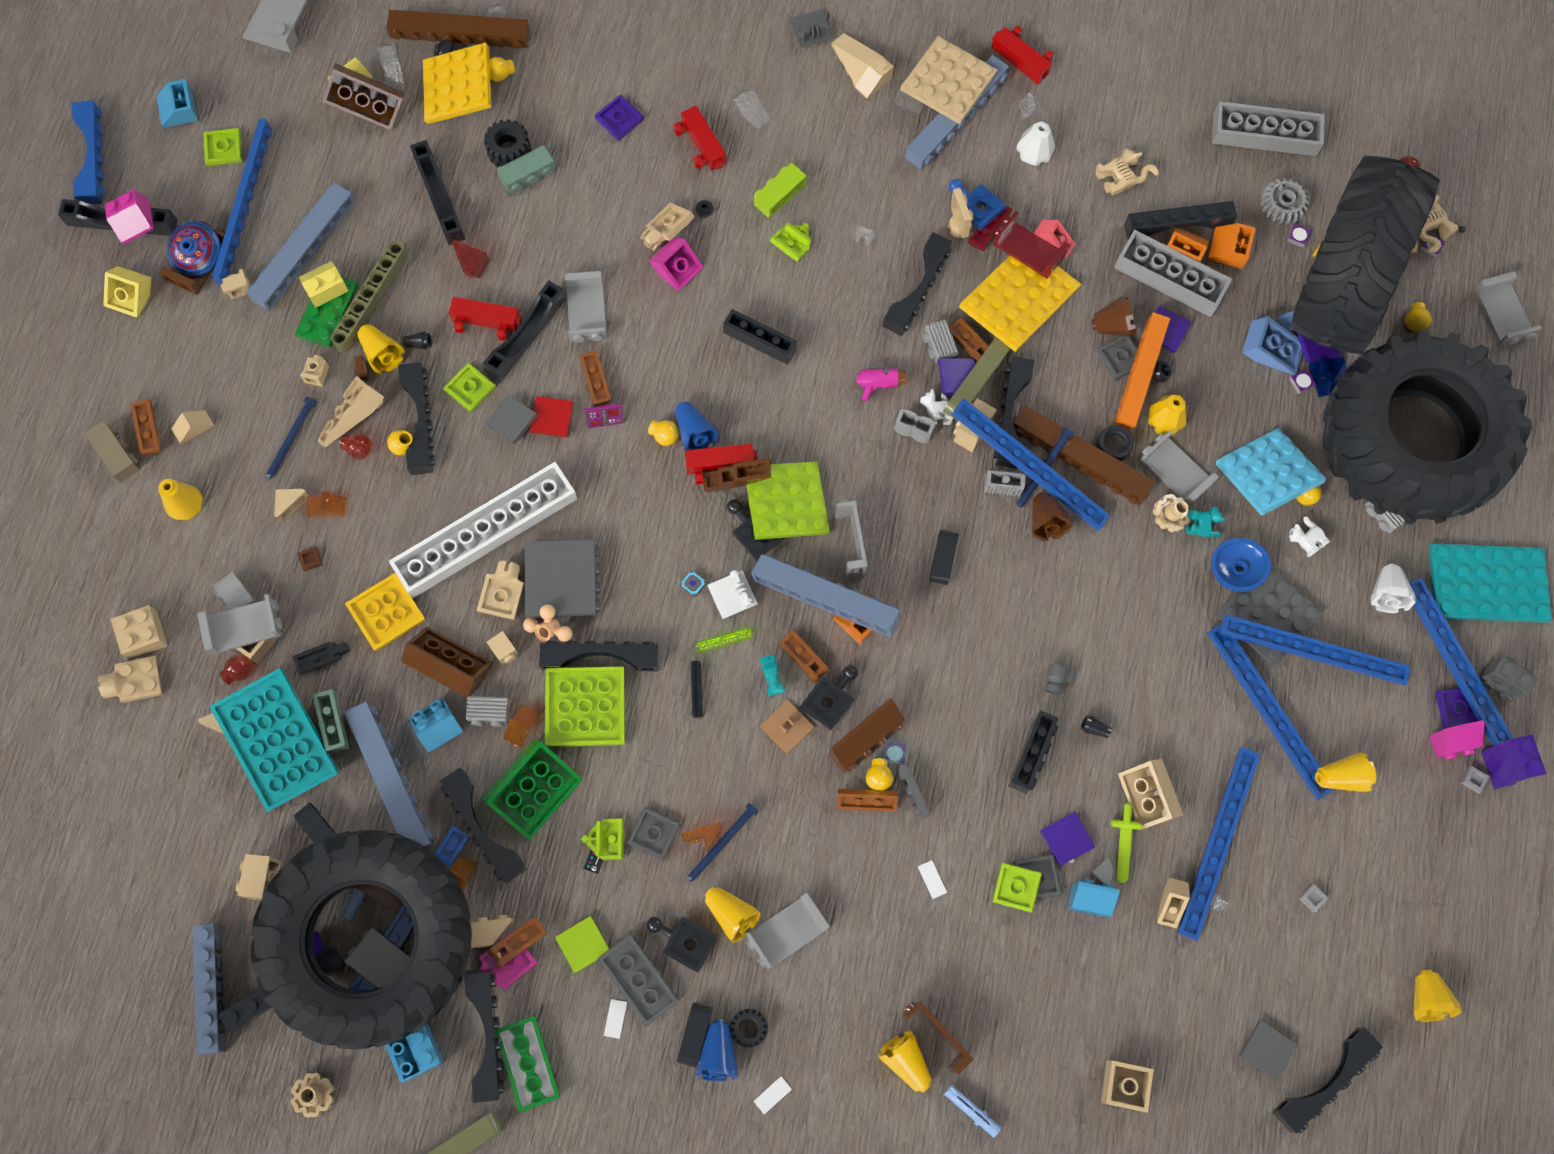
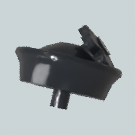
[434,40,453,56]
[1153,361,1171,382]

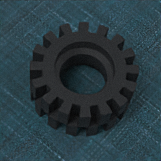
[730,1009,768,1048]

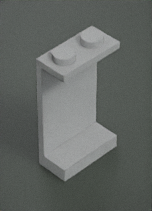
[564,271,607,343]
[1474,271,1542,345]
[1140,430,1219,507]
[835,500,868,580]
[197,594,283,655]
[745,893,830,970]
[345,928,410,988]

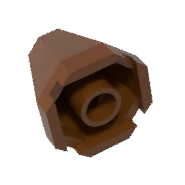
[1091,295,1136,336]
[1031,492,1072,541]

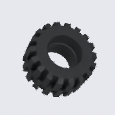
[484,119,531,167]

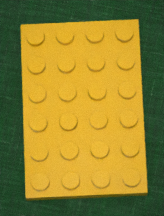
[959,256,1081,352]

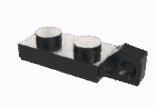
[293,642,350,676]

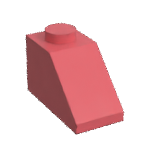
[1034,220,1076,258]

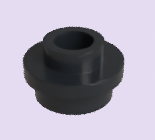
[695,200,713,218]

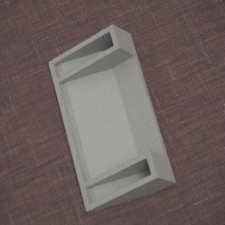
[243,0,308,53]

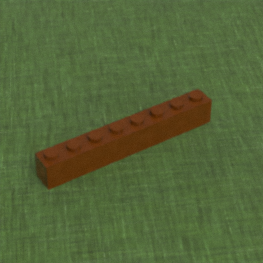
[386,9,530,48]
[1013,406,1155,506]

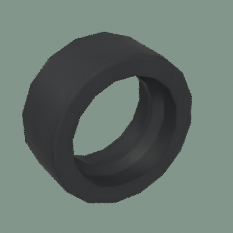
[1096,425,1134,461]

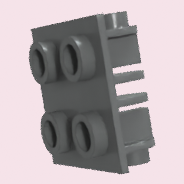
[790,10,833,47]

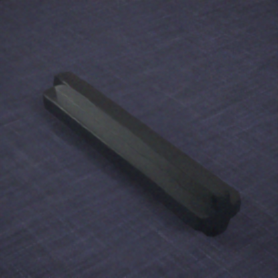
[690,661,703,718]

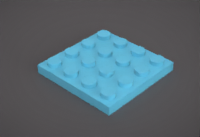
[1216,428,1326,516]

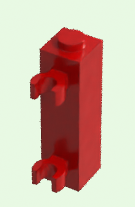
[991,25,1054,85]
[673,105,727,171]
[449,297,522,341]
[685,444,758,485]

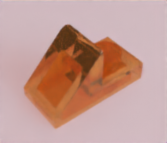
[306,492,347,517]
[503,704,540,748]
[681,822,722,853]
[450,855,479,892]

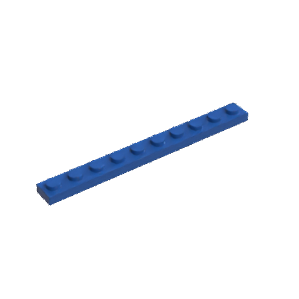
[212,118,272,285]
[951,398,1110,531]
[1409,577,1514,746]
[1220,615,1410,686]
[1207,624,1335,800]
[1177,747,1260,941]
[351,825,471,991]

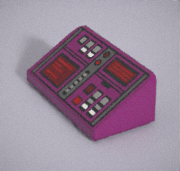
[584,403,624,428]

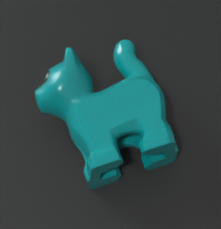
[1185,507,1226,538]
[759,655,786,697]

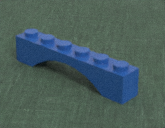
[71,100,105,205]

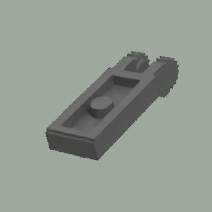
[898,764,929,819]

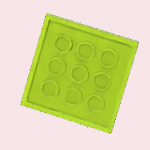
[746,461,830,540]
[545,666,625,747]

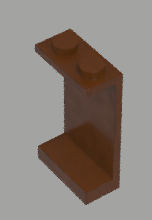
[159,219,225,295]
[902,1002,974,1074]

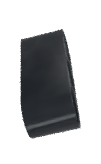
[929,529,959,585]
[293,802,336,844]
[677,1002,713,1068]

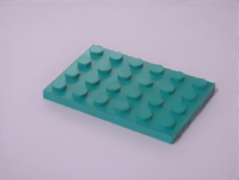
[1428,544,1552,623]
[209,668,340,812]

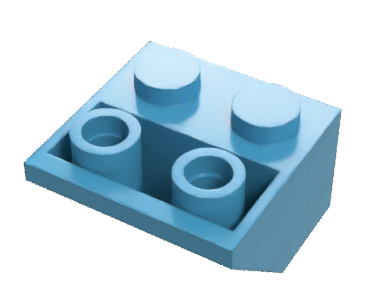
[156,79,198,128]
[409,698,463,753]
[1068,879,1120,918]
[385,1024,445,1083]

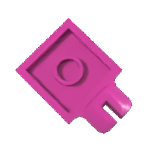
[479,931,537,991]

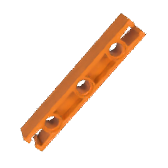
[1113,312,1170,431]

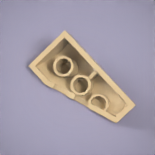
[832,33,894,99]
[317,376,384,447]

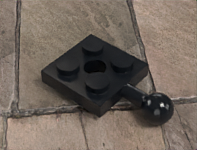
[727,499,785,562]
[800,665,858,731]
[646,916,718,973]

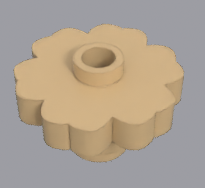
[1153,494,1190,533]
[291,1073,335,1118]

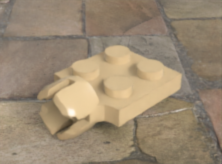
[948,188,973,238]
[640,202,694,251]
[476,560,525,621]
[98,656,163,703]

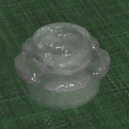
[1209,894,1227,913]

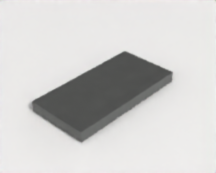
[597,934,679,1027]

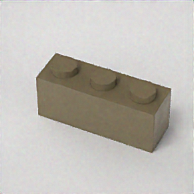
[84,421,140,482]

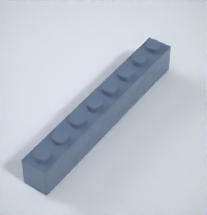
[905,55,1009,170]
[246,182,355,312]
[751,554,902,638]
[344,702,434,849]

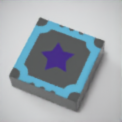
[679,570,706,598]

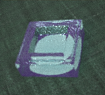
[884,742,906,765]

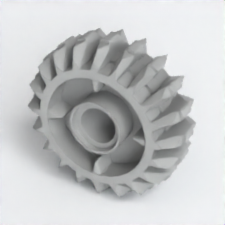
[1260,178,1310,225]

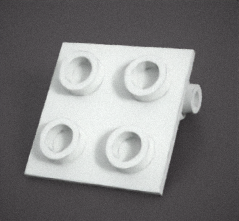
[707,570,758,619]

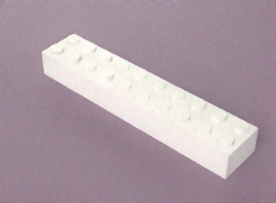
[389,462,577,598]

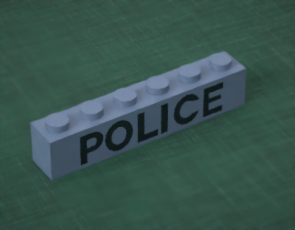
[192,924,226,1055]

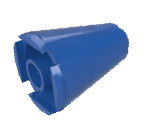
[675,402,719,450]
[696,1020,738,1081]

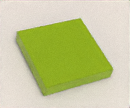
[203,128,243,166]
[443,362,496,413]
[992,862,1042,913]
[555,916,610,974]

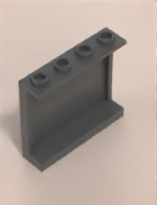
[525,539,601,619]

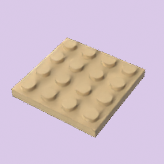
[901,36,997,124]

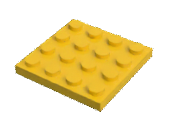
[423,43,491,124]

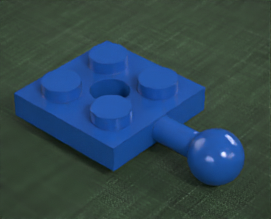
[949,179,1006,231]

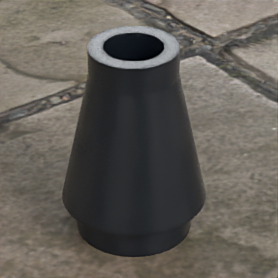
[403,331,432,350]
[1081,715,1112,738]

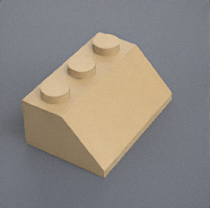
[1118,759,1184,830]

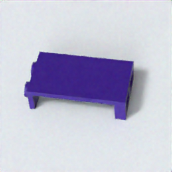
[1481,734,1546,789]

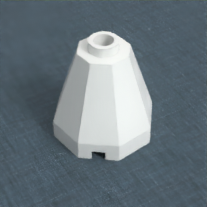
[1016,121,1055,166]
[1371,564,1415,613]

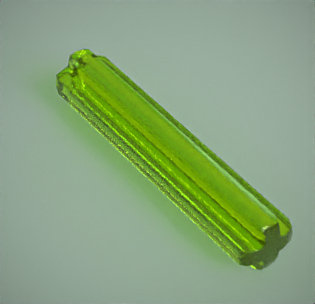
[696,627,752,653]

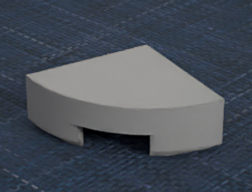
[1092,858,1113,884]

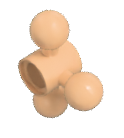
[523,604,573,642]

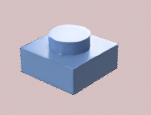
[1276,310,1294,332]

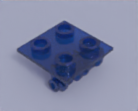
[1308,357,1347,397]

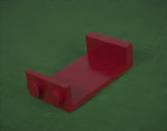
[993,211,1070,279]

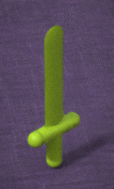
[1111,803,1143,883]

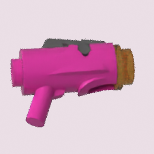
[856,364,906,401]

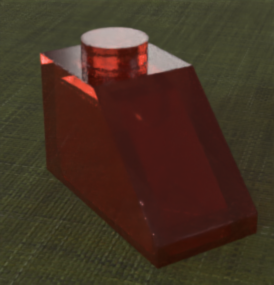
[452,240,489,279]

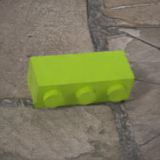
[754,162,807,218]

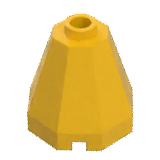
[1148,395,1187,436]
[1413,970,1462,1022]

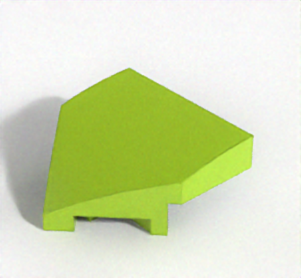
[770,223,811,262]
[581,818,624,860]

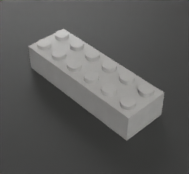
[1212,101,1325,156]
[1114,230,1232,317]

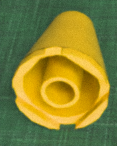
[357,324,405,374]
[158,479,203,521]
[1315,752,1376,792]
[705,887,761,943]
[878,1030,932,1092]

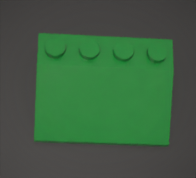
[481,738,583,841]

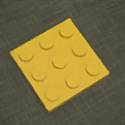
[345,573,426,652]

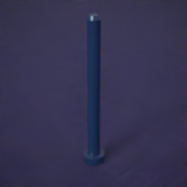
[266,396,318,479]
[1017,427,1075,508]
[687,803,759,882]

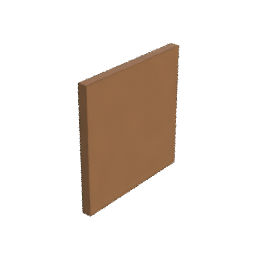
[759,699,815,755]

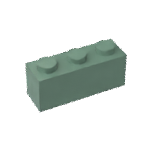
[497,145,556,195]
[313,689,351,755]

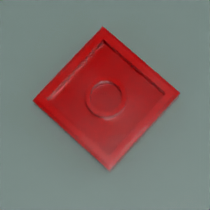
[530,396,574,438]

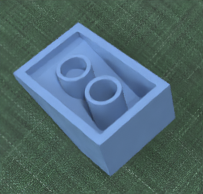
[1242,316,1303,375]

